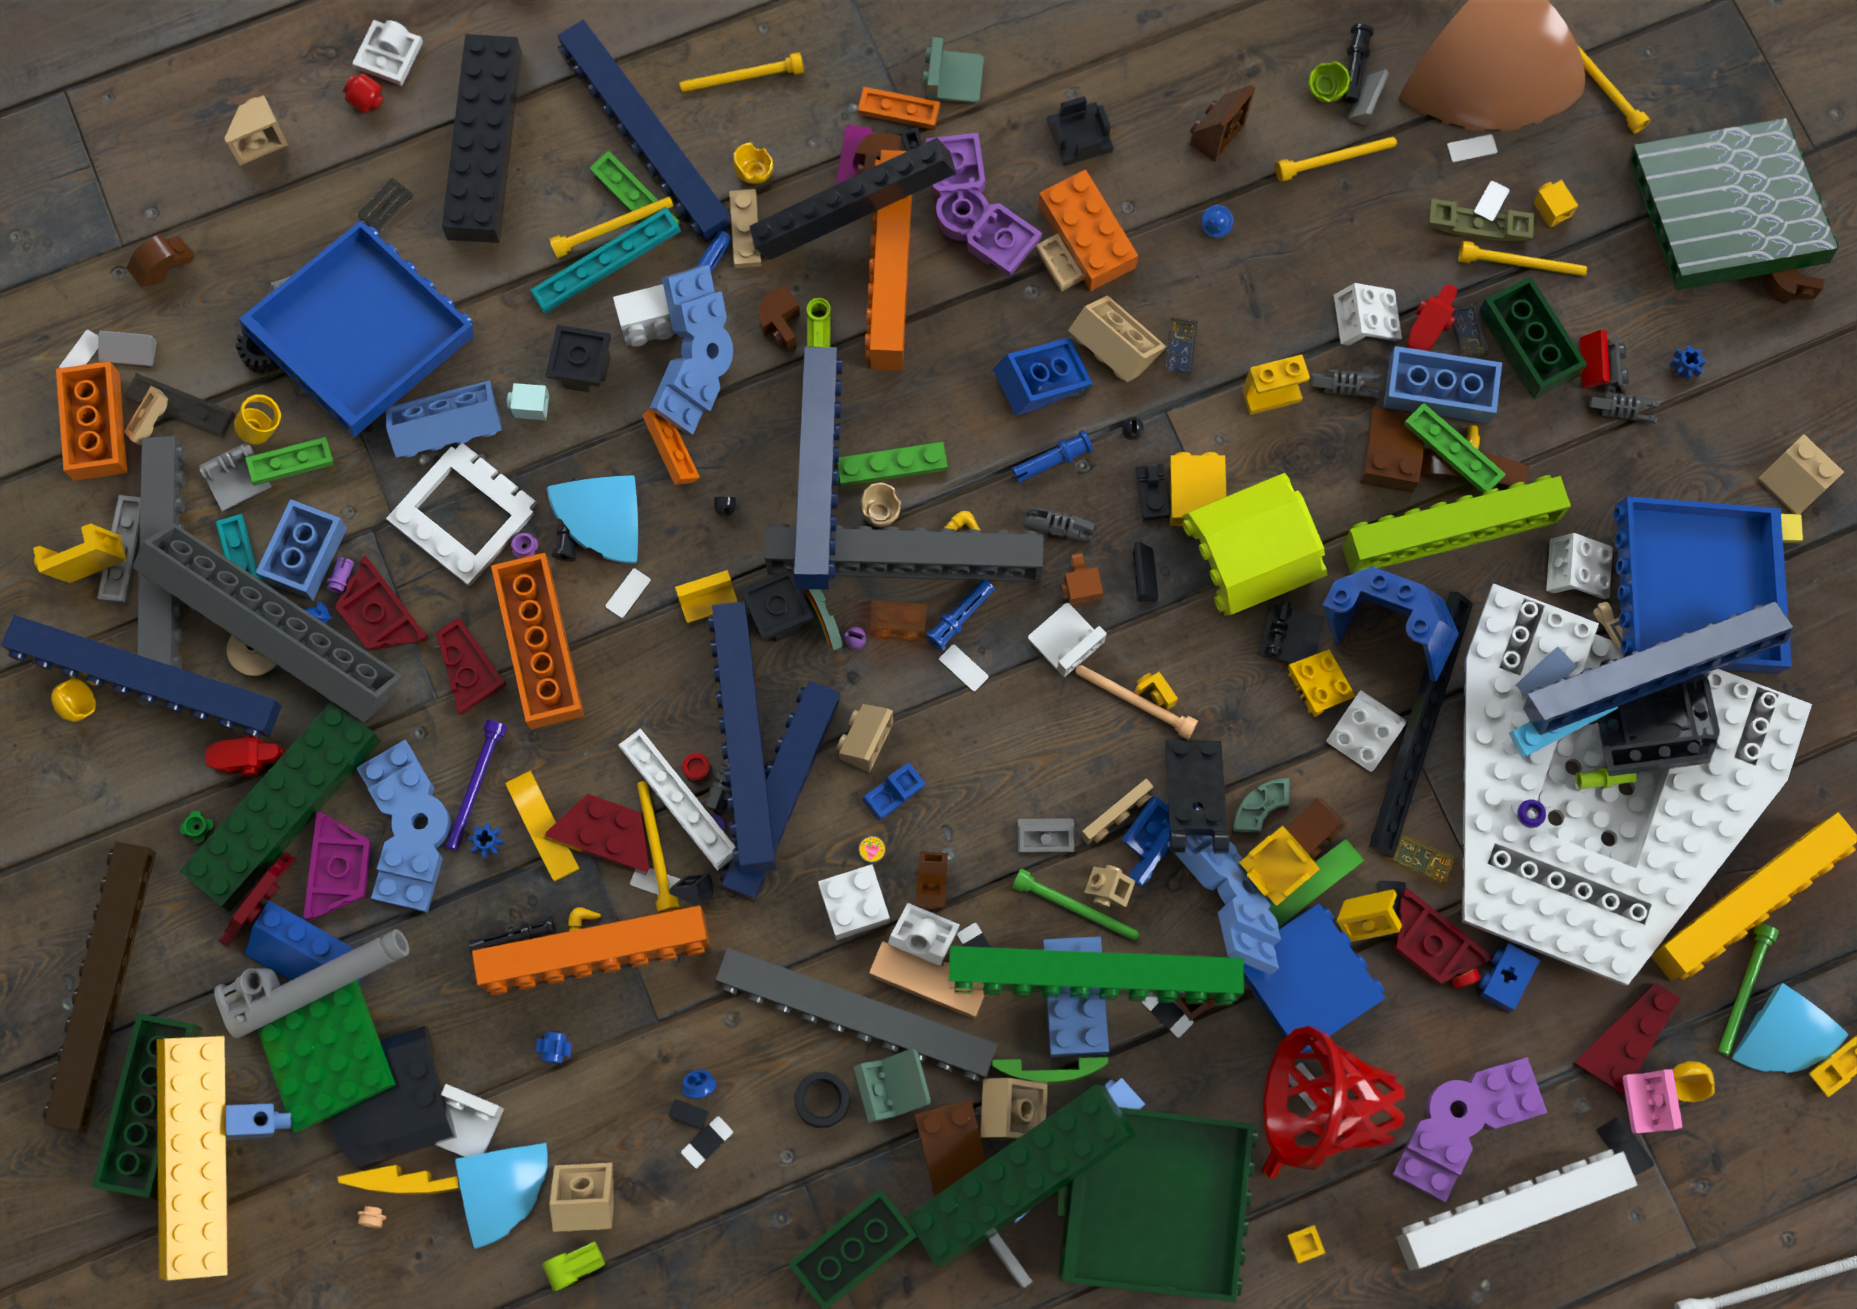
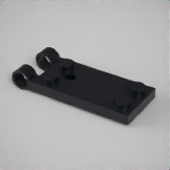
[1165,739,1229,854]

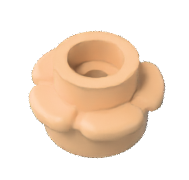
[357,1206,386,1228]

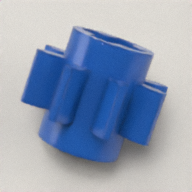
[1670,345,1707,381]
[468,822,505,859]
[535,1032,572,1064]

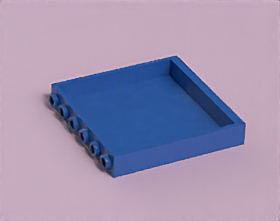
[239,220,474,438]
[1613,496,1792,674]

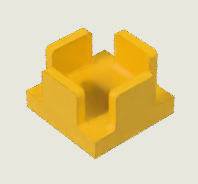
[1239,826,1320,906]

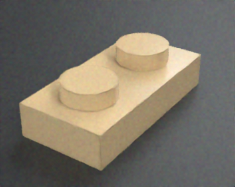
[124,386,168,445]

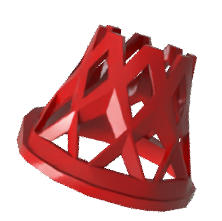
[1261,1026,1405,1179]

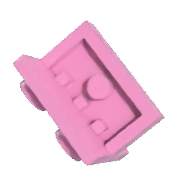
[1623,1069,1683,1134]

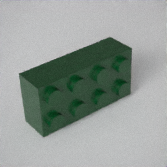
[1479,276,1587,399]
[788,1189,917,1309]

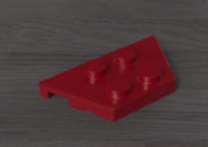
[335,555,428,652]
[543,794,649,875]
[219,852,296,947]
[1393,888,1493,986]

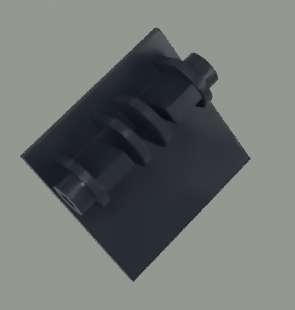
[1258,601,1324,663]

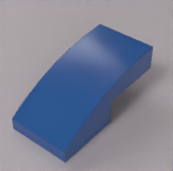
[862,763,926,821]

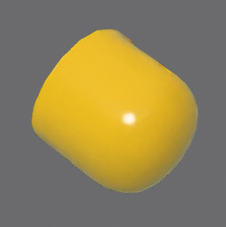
[234,394,281,445]

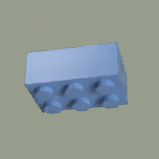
[256,499,347,601]

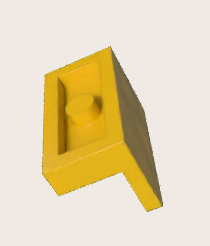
[675,570,738,624]
[1337,889,1402,942]

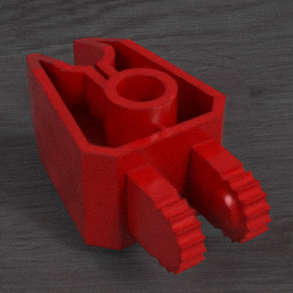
[1407,284,1458,351]
[205,735,286,777]

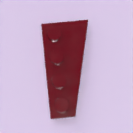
[1572,983,1681,1095]

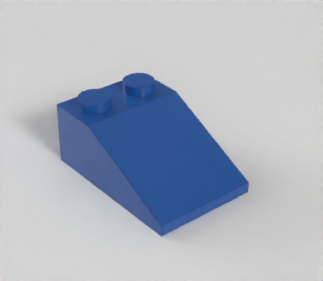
[993,338,1093,416]

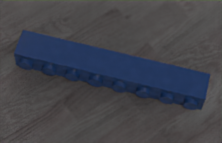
[720,681,841,902]

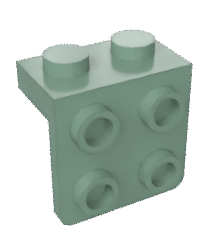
[923,37,984,104]
[853,1049,931,1123]

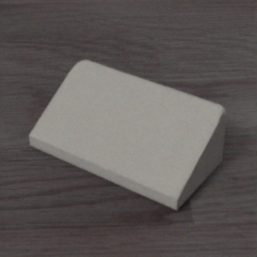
[1348,69,1389,126]
[98,331,157,367]
[1017,818,1075,852]

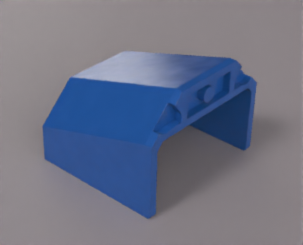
[1323,566,1459,682]

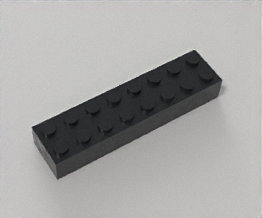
[442,34,522,243]

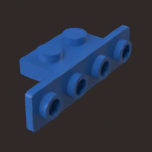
[1121,796,1200,886]

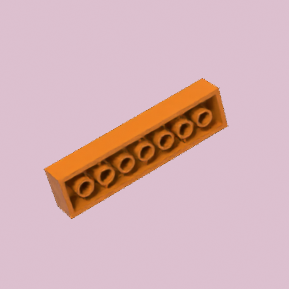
[865,150,912,371]
[472,906,710,996]

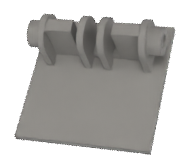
[199,443,272,512]

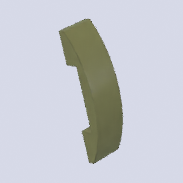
[1428,198,1534,241]

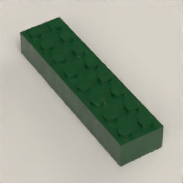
[180,702,381,912]
[906,1084,1137,1268]

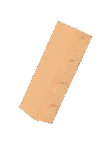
[869,941,985,1020]

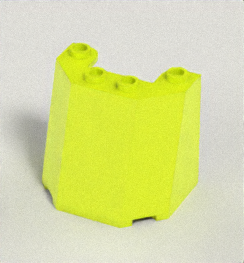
[1182,473,1327,616]

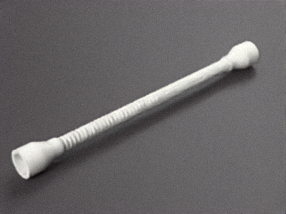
[1674,1256,1857,1309]

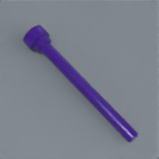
[446,719,508,851]

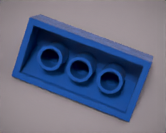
[245,901,362,983]

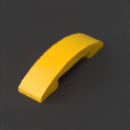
[505,770,579,882]
[1809,1035,1857,1097]

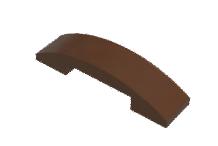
[1420,448,1529,490]

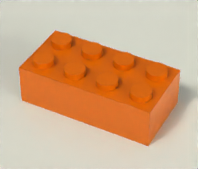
[1038,169,1138,291]
[56,361,128,481]

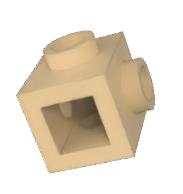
[1084,865,1135,908]

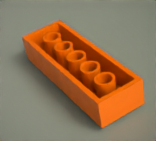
[491,553,585,730]

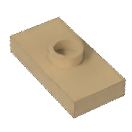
[1035,234,1085,292]

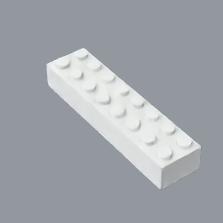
[1396,1149,1637,1270]

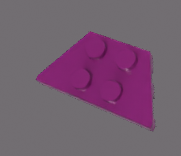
[303,811,372,920]

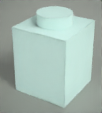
[507,383,549,420]

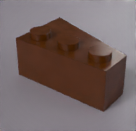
[1286,798,1345,859]

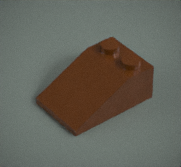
[1190,85,1255,161]
[1360,407,1424,493]
[914,1100,986,1196]

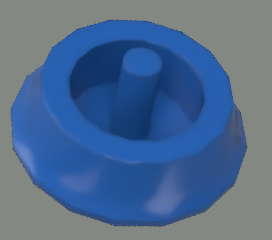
[1201,205,1233,238]
[302,602,331,624]
[681,1070,717,1099]

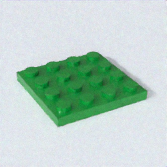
[257,980,396,1132]

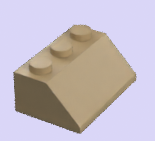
[1068,295,1167,382]

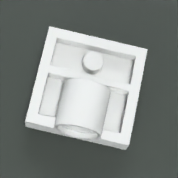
[352,20,423,86]
[888,903,960,966]

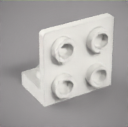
[1334,283,1402,346]
[1546,533,1613,599]
[1028,603,1107,678]
[1326,690,1407,772]
[435,1084,504,1157]

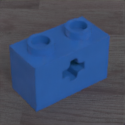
[1478,944,1540,1013]

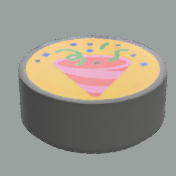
[858,835,886,865]

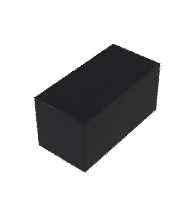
[901,128,922,151]
[668,1099,710,1130]

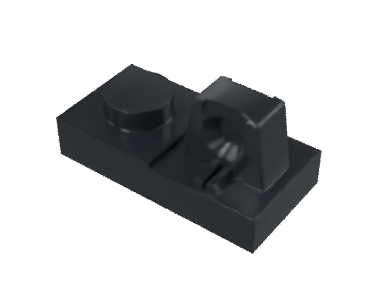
[1136,464,1170,521]

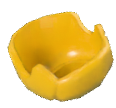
[733,143,773,185]
[51,678,96,722]
[1673,1061,1715,1102]

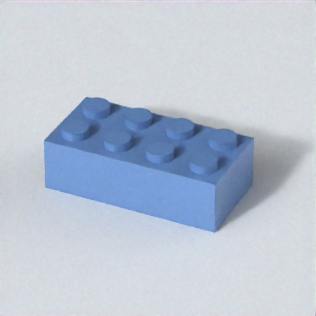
[1383,346,1502,424]
[1042,937,1109,1058]

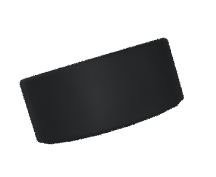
[795,1072,849,1128]

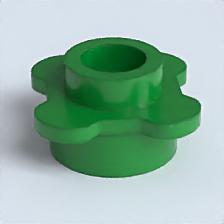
[180,811,214,844]

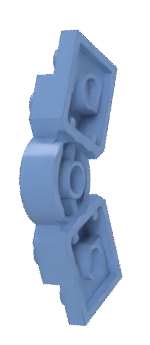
[650,265,733,435]
[357,739,452,913]
[1167,835,1281,975]

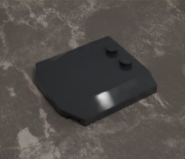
[1597,674,1720,776]
[329,1026,457,1169]

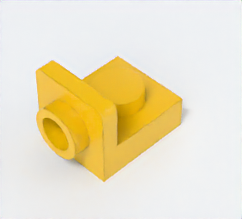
[1134,672,1178,710]

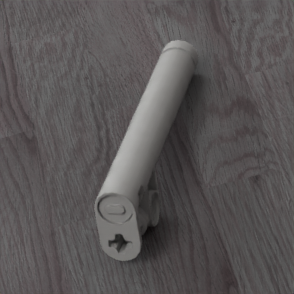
[214,929,409,1038]

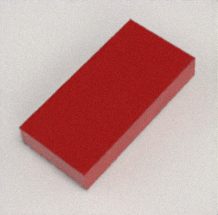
[1580,330,1610,389]

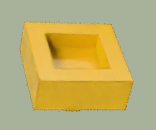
[1286,1225,1325,1264]

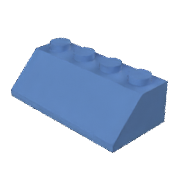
[386,380,502,458]

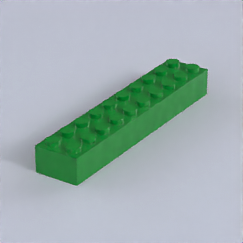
[949,946,1244,1005]

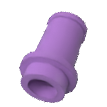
[327,557,354,594]

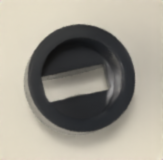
[1122,417,1144,440]
[714,497,736,516]

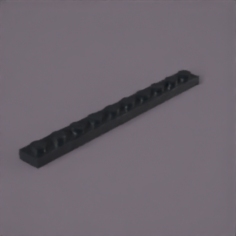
[1369,592,1473,858]

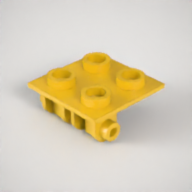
[1288,649,1356,717]

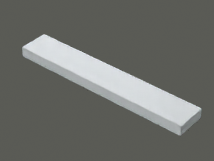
[618,728,736,870]

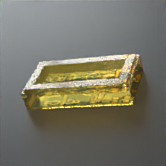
[1392,834,1456,884]

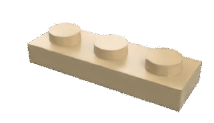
[729,189,761,268]
[1081,778,1154,845]

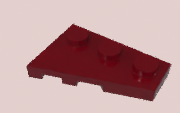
[436,617,506,716]

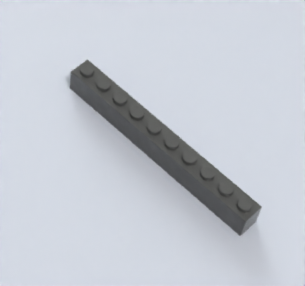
[136,436,186,708]
[715,948,997,1082]

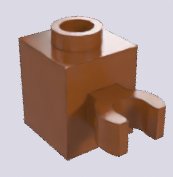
[1060,553,1103,606]

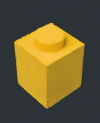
[1533,180,1578,228]

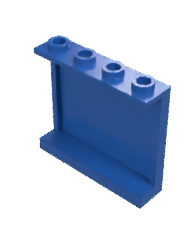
[1244,903,1385,1053]

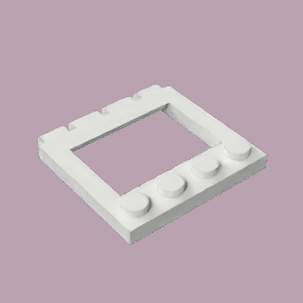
[386,443,537,587]

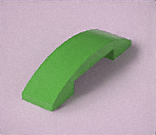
[1268,839,1364,929]
[992,1057,1108,1085]

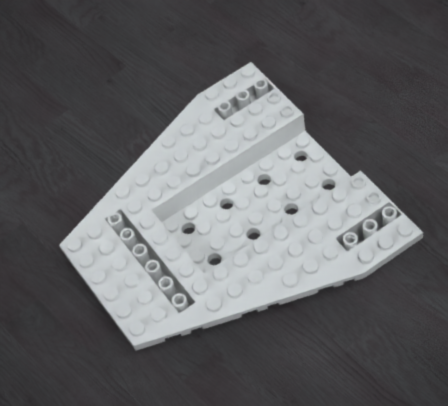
[1462,584,1812,986]

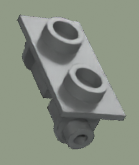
[1601,334,1629,393]

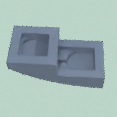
[1516,647,1578,697]

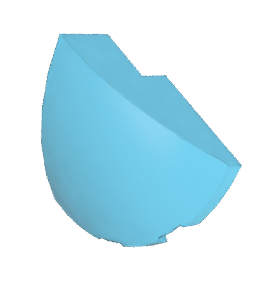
[546,476,638,564]
[1731,983,1849,1073]
[455,1143,548,1248]

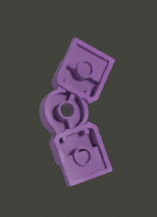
[926,133,1042,276]
[1391,1057,1547,1202]

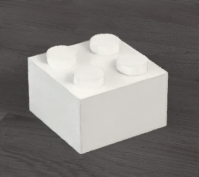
[613,284,676,346]
[818,864,890,941]

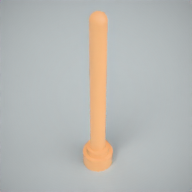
[1075,665,1198,740]

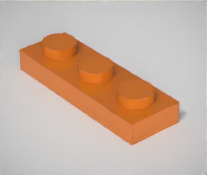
[858,87,940,130]
[642,409,700,485]

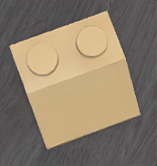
[225,95,288,166]
[1757,434,1844,514]
[837,704,893,773]
[980,1078,1048,1141]
[550,1163,614,1232]

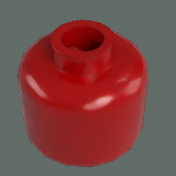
[343,74,384,114]

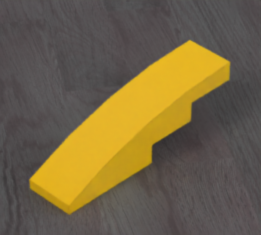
[338,1165,461,1195]

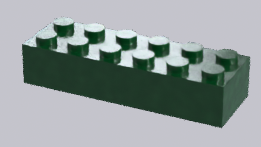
[92,1013,203,1200]

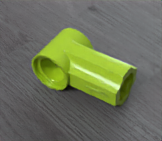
[807,298,831,347]
[542,1242,606,1292]

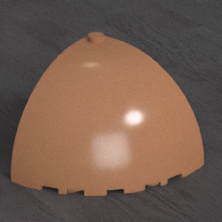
[1399,0,1585,132]

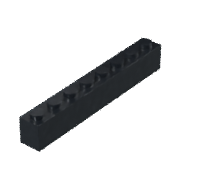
[749,138,956,260]

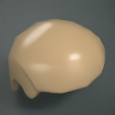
[860,482,901,528]

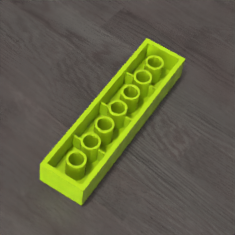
[1342,475,1571,574]

